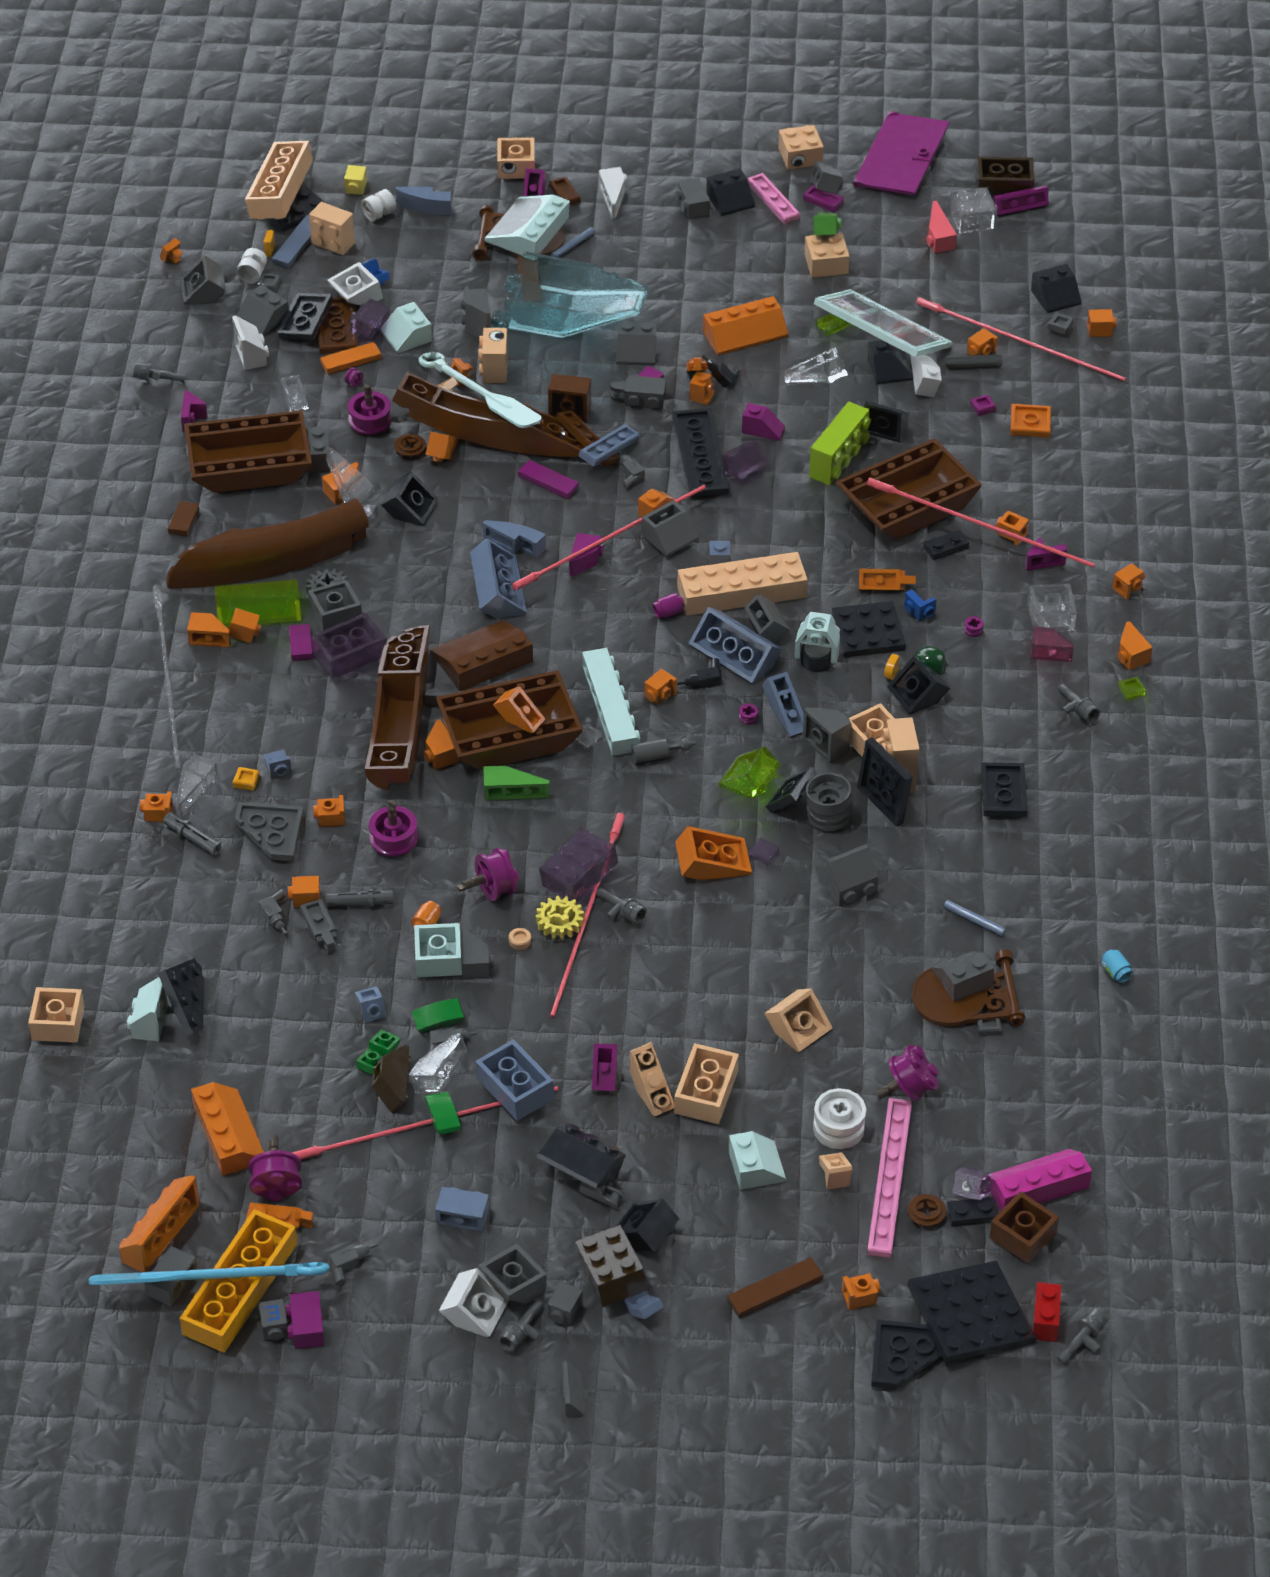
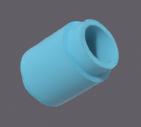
[1101,950,1133,983]

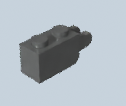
[610,376,666,409]

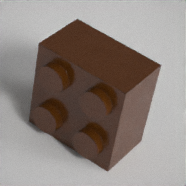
[548,374,591,423]
[989,1191,1059,1264]

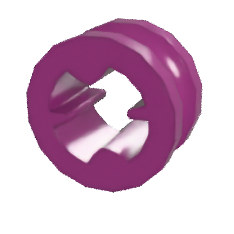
[344,367,363,387]
[964,616,983,637]
[739,704,758,725]

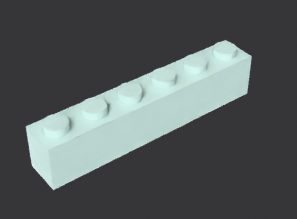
[582,648,640,756]

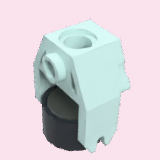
[795,612,840,672]

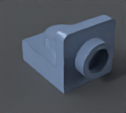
[263,749,292,778]
[355,986,386,1023]
[624,1291,664,1319]

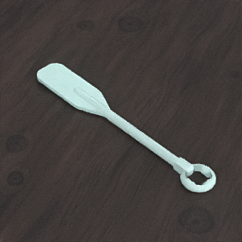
[419,352,541,428]

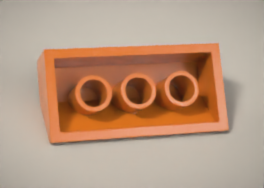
[703,296,788,356]
[191,1082,264,1176]
[119,1175,200,1272]

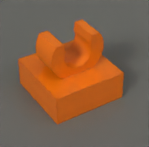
[160,238,183,264]
[449,358,473,386]

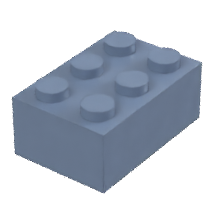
[475,1039,555,1121]

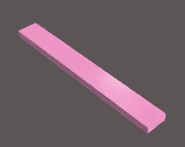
[867,1098,912,1258]

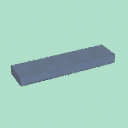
[272,215,311,268]
[578,424,640,467]

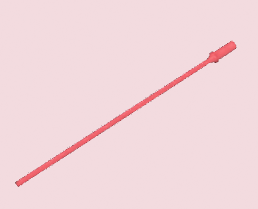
[916,297,1126,381]
[867,478,1095,568]
[512,485,706,591]
[550,813,625,1018]
[292,1086,559,1160]

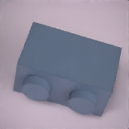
[435,1187,489,1232]

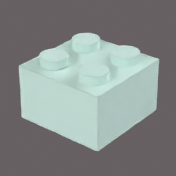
[414,923,462,977]

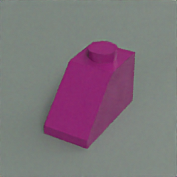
[523,168,547,197]
[742,403,785,441]
[569,533,605,576]

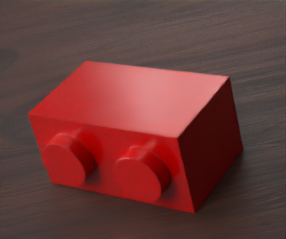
[1032,1282,1062,1342]

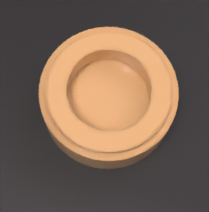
[509,928,531,950]

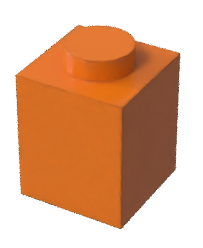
[1087,309,1117,337]
[229,608,261,643]
[288,876,320,908]

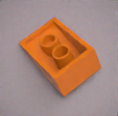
[675,826,752,880]

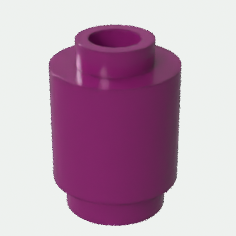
[652,593,685,619]

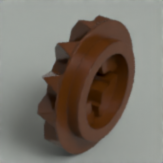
[394,434,426,459]
[908,1194,946,1229]

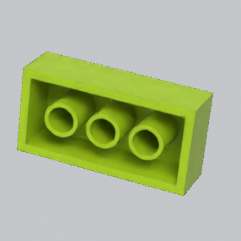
[809,401,871,485]

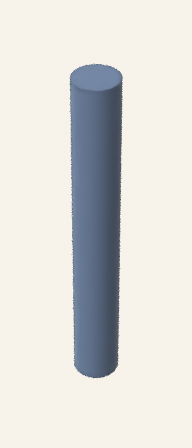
[551,227,595,260]
[944,900,1006,936]

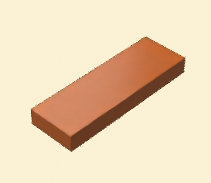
[320,342,382,374]

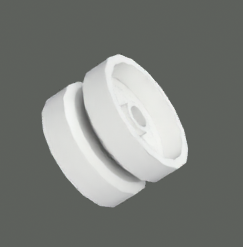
[813,1088,866,1150]

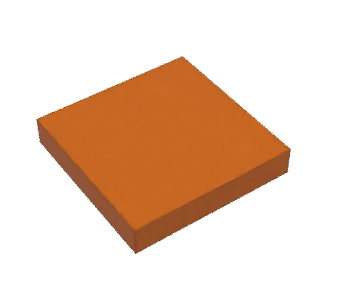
[1010,404,1051,438]

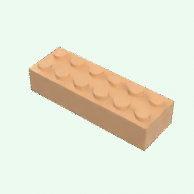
[245,141,313,220]
[677,552,808,616]

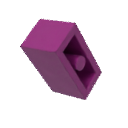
[286,1291,324,1349]

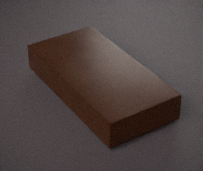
[549,177,581,206]
[168,501,200,536]

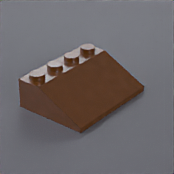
[430,620,533,691]

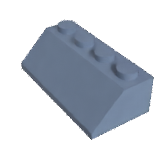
[470,538,527,618]
[689,607,783,683]

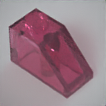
[1030,626,1074,662]

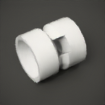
[361,189,396,222]
[236,248,267,284]

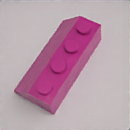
[983,1149,1092,1211]

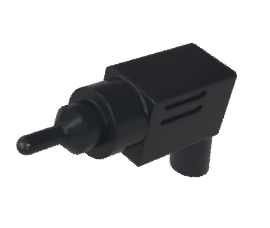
[702,355,740,387]
[677,658,721,688]

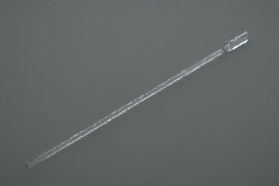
[152,584,180,770]

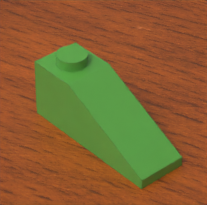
[813,212,842,235]
[484,766,550,800]

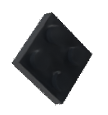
[765,767,817,813]

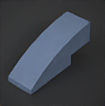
[396,187,452,216]
[482,520,546,558]

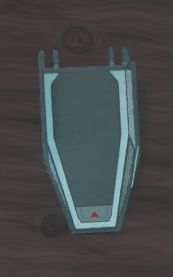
[491,252,649,339]

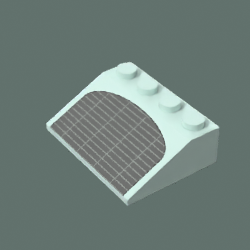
[485,195,570,260]

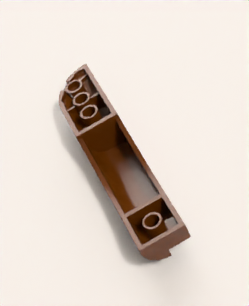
[392,372,585,457]
[166,498,369,589]
[365,625,430,790]

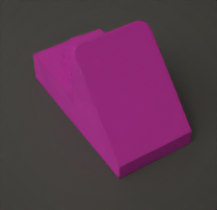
[181,391,208,432]
[1025,537,1067,571]
[592,1043,617,1091]

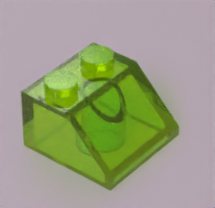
[718,746,781,798]

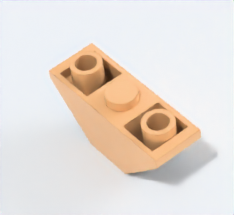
[630,1042,674,1116]

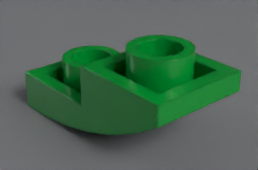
[412,998,465,1034]
[356,1030,401,1075]
[425,1091,461,1134]

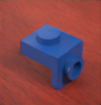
[362,258,390,285]
[904,590,937,622]

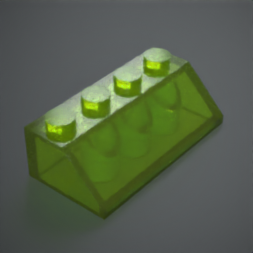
[214,579,301,627]

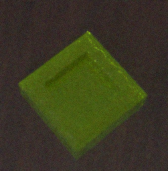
[1117,676,1146,701]

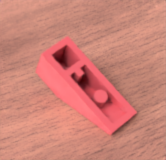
[926,201,957,253]

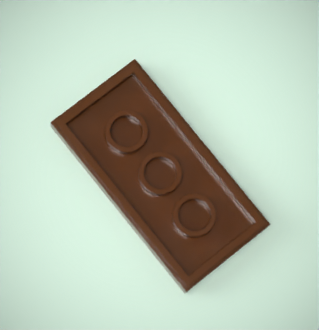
[318,297,358,354]

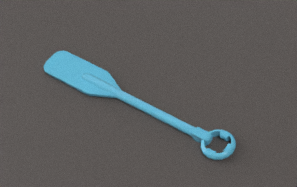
[89,1262,330,1285]

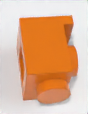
[967,328,998,356]
[689,371,715,405]
[996,511,1029,546]
[1112,563,1145,600]
[644,669,677,705]
[140,791,174,822]
[313,795,345,827]
[842,1273,881,1310]

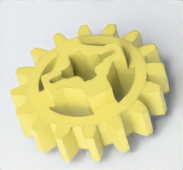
[536,896,584,939]

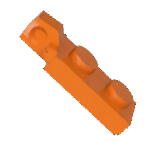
[686,357,707,371]
[859,569,916,590]
[246,1202,314,1229]

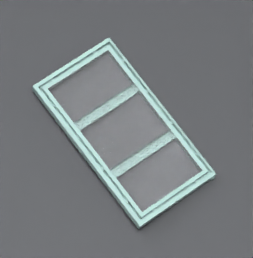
[814,289,953,357]

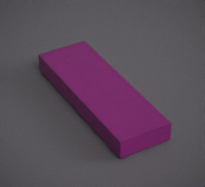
[994,185,1049,216]
[518,460,579,499]

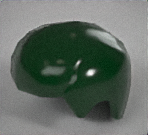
[915,646,946,675]

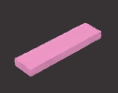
[747,173,800,224]

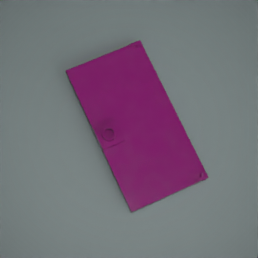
[853,111,950,195]

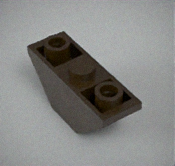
[372,1044,411,1114]

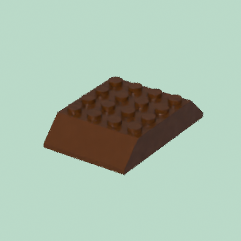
[184,410,312,493]
[836,438,981,539]
[436,670,583,770]

